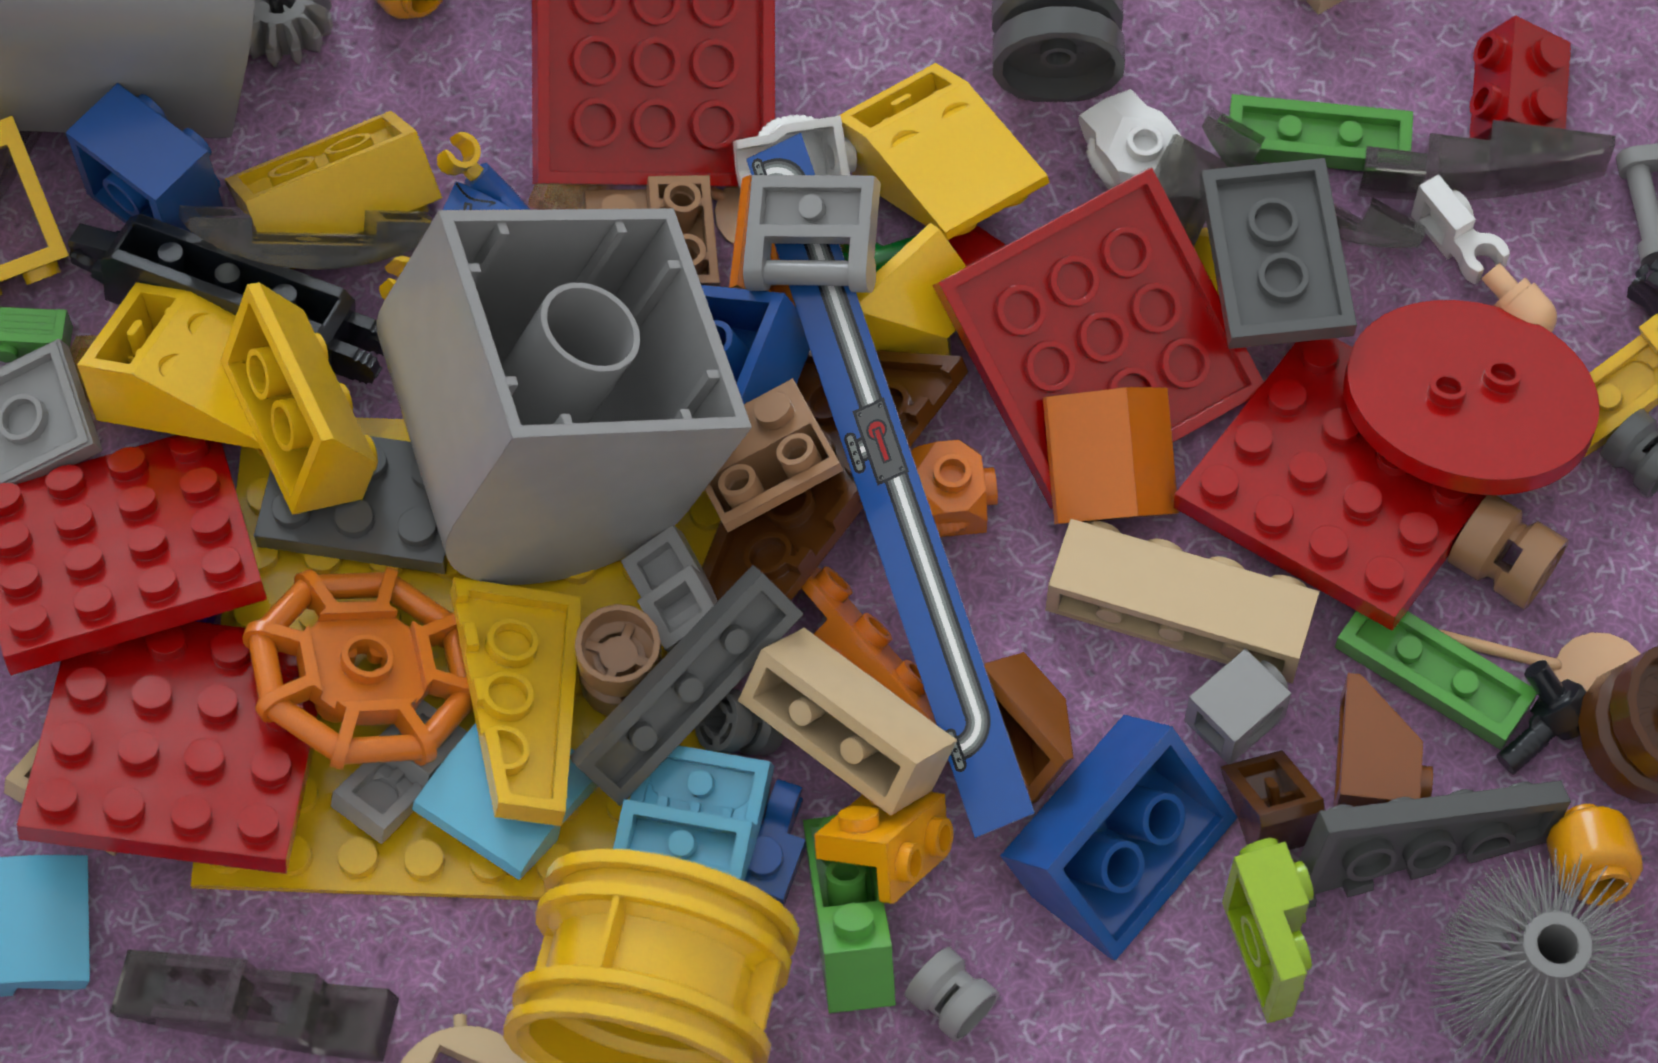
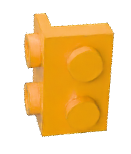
[814,792,954,904]

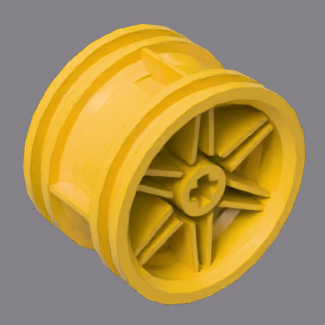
[503,849,800,1063]

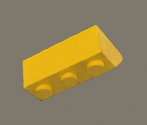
[224,111,442,269]
[220,282,378,515]

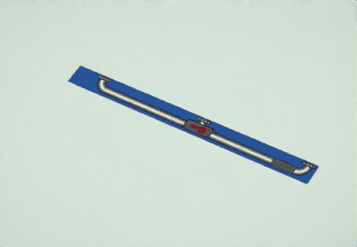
[746,133,1035,838]

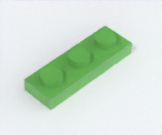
[1226,94,1413,175]
[1335,611,1537,750]

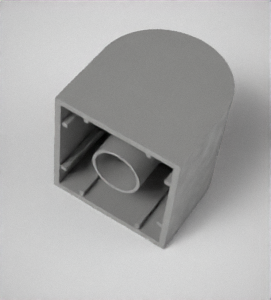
[0,0,255,138]
[376,208,752,585]

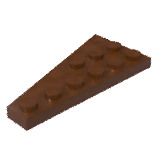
[667,350,969,654]

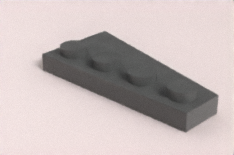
[1298,780,1571,909]

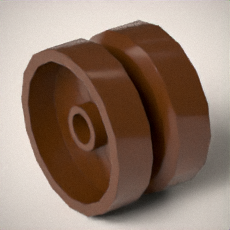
[1578,646,1658,804]

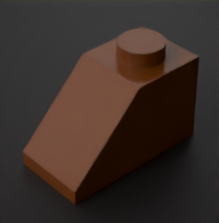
[984,652,1074,804]
[1333,673,1433,807]

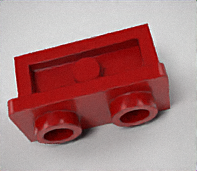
[1469,15,1571,152]

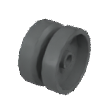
[991,0,1125,102]

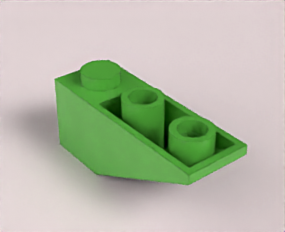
[803,815,896,1013]

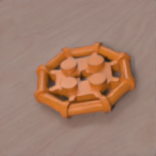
[242,566,474,770]

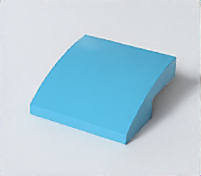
[412,723,598,880]
[613,745,775,881]
[0,855,90,997]

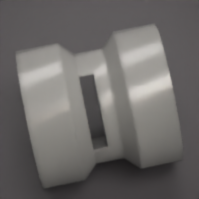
[905,947,1000,1042]

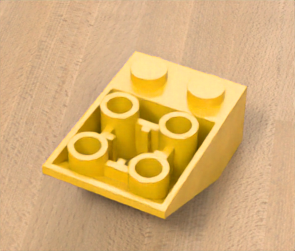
[838,63,1050,240]
[77,282,262,450]

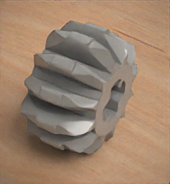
[249,0,333,68]

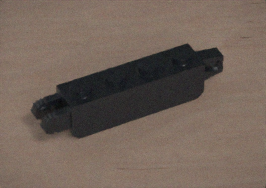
[68,214,384,385]

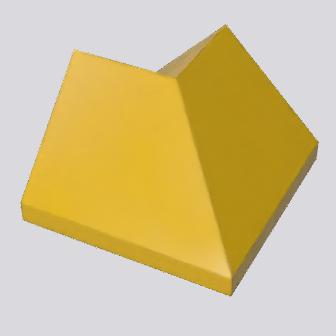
[856,223,967,355]

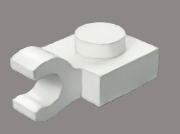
[1411,174,1510,284]

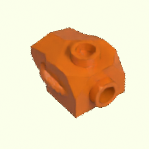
[911,439,998,537]

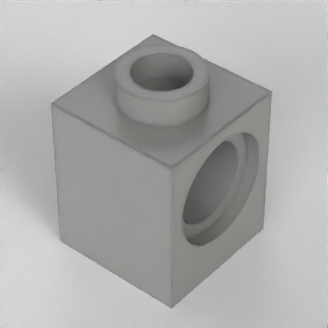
[1184,648,1292,764]

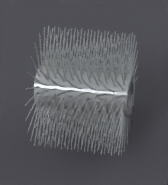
[1426,848,1658,1063]

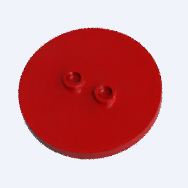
[1343,300,1600,495]

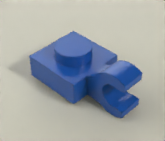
[744,779,806,906]

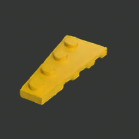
[450,577,582,826]

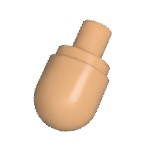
[1482,263,1557,332]

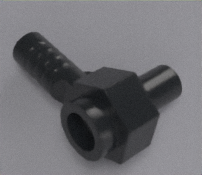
[1496,660,1586,775]

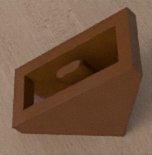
[1220,750,1325,850]

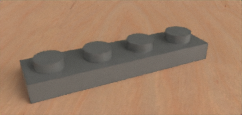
[570,565,803,806]

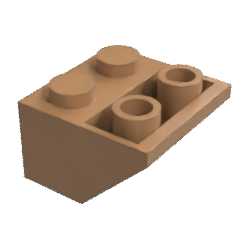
[705,378,844,532]

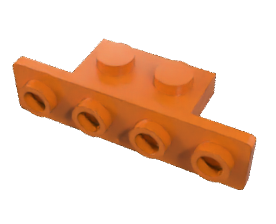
[801,566,937,725]

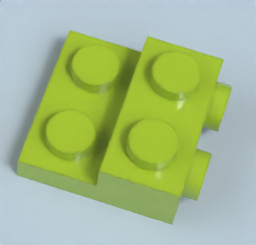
[1222,838,1314,1024]

